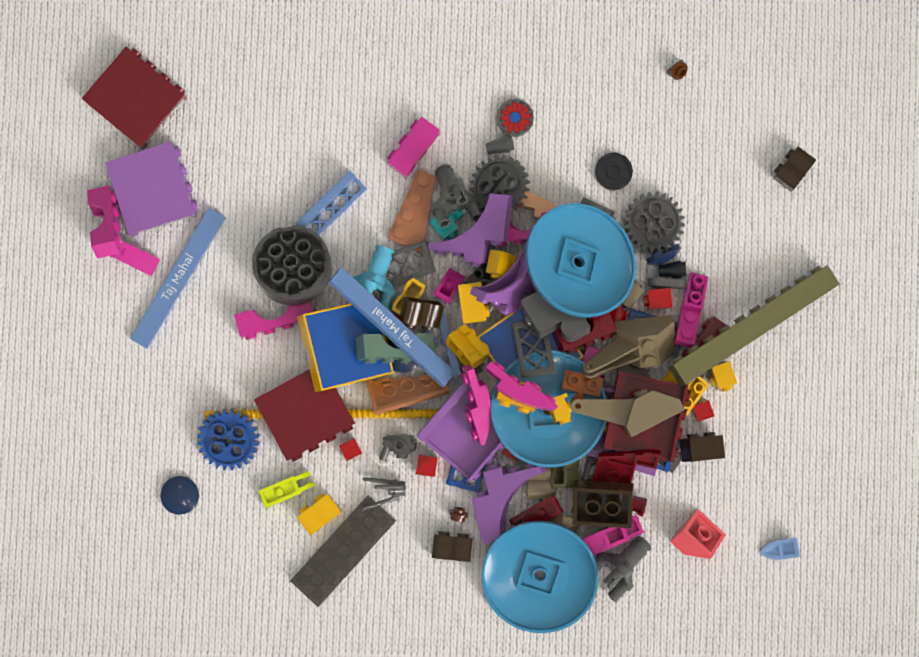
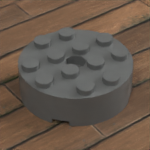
[252,225,332,305]

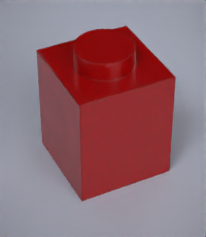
[643,288,673,311]
[416,455,438,477]

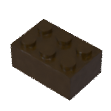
[573,480,634,528]

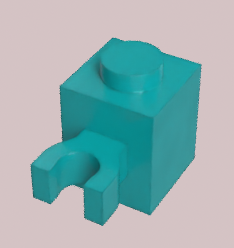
[429,209,464,241]

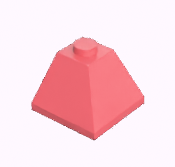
[670,509,726,559]

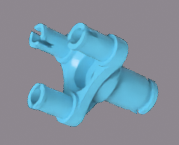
[353,245,397,310]

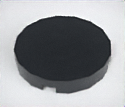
[595,152,633,191]

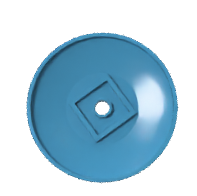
[525,203,636,318]
[491,350,606,468]
[482,521,599,633]

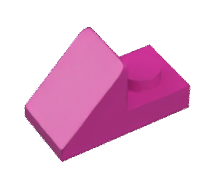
[433,268,466,304]

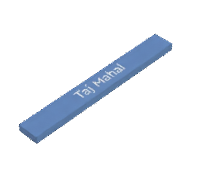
[130,208,226,349]
[328,267,455,387]

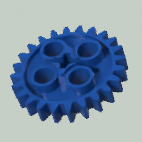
[197,408,260,471]

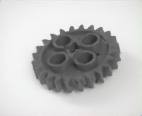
[469,155,530,215]
[623,191,685,254]

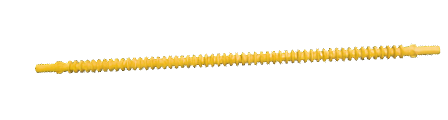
[204,408,550,420]

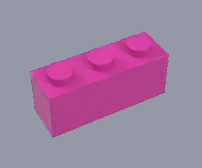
[387,117,440,179]

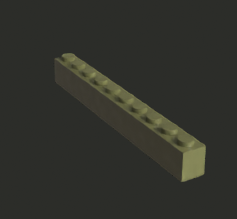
[668,265,840,387]

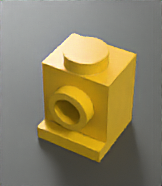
[549,393,572,425]

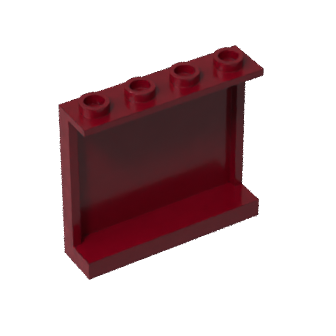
[81,47,187,150]
[254,369,356,462]
[602,371,691,463]

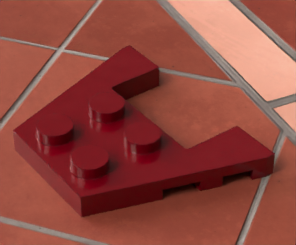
[592,450,661,517]

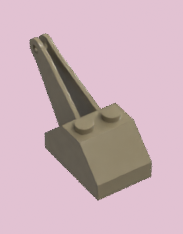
[583,314,676,378]
[571,388,685,437]

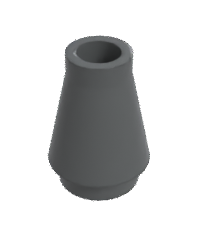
[486,134,515,155]

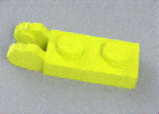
[258,471,315,509]

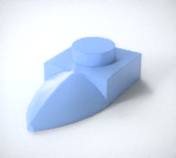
[760,537,801,560]

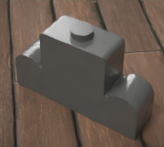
[521,283,590,342]

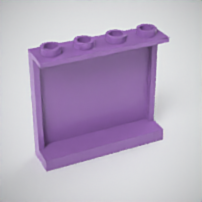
[105,141,199,237]
[417,382,504,482]

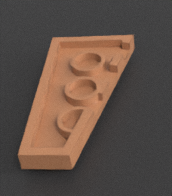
[387,169,436,254]
[366,375,450,415]

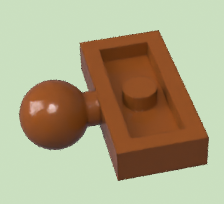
[561,369,603,409]

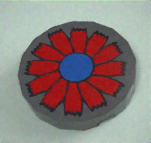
[496,99,534,137]

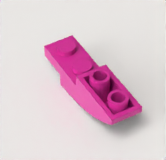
[674,272,709,348]
[484,361,558,411]
[461,365,491,446]
[582,515,644,555]

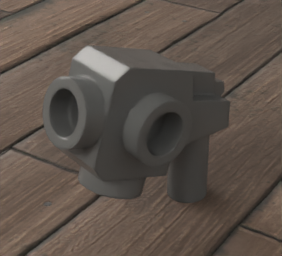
[379,434,417,461]

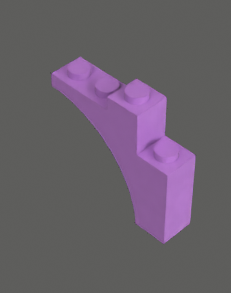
[428,193,513,267]
[470,242,535,315]
[471,464,546,544]

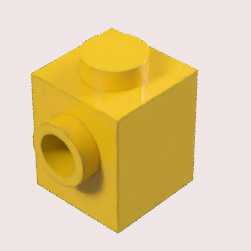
[709,361,737,392]

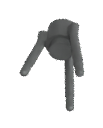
[361,477,406,511]

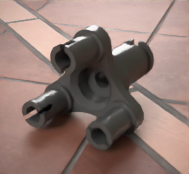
[431,164,482,228]
[595,535,652,602]

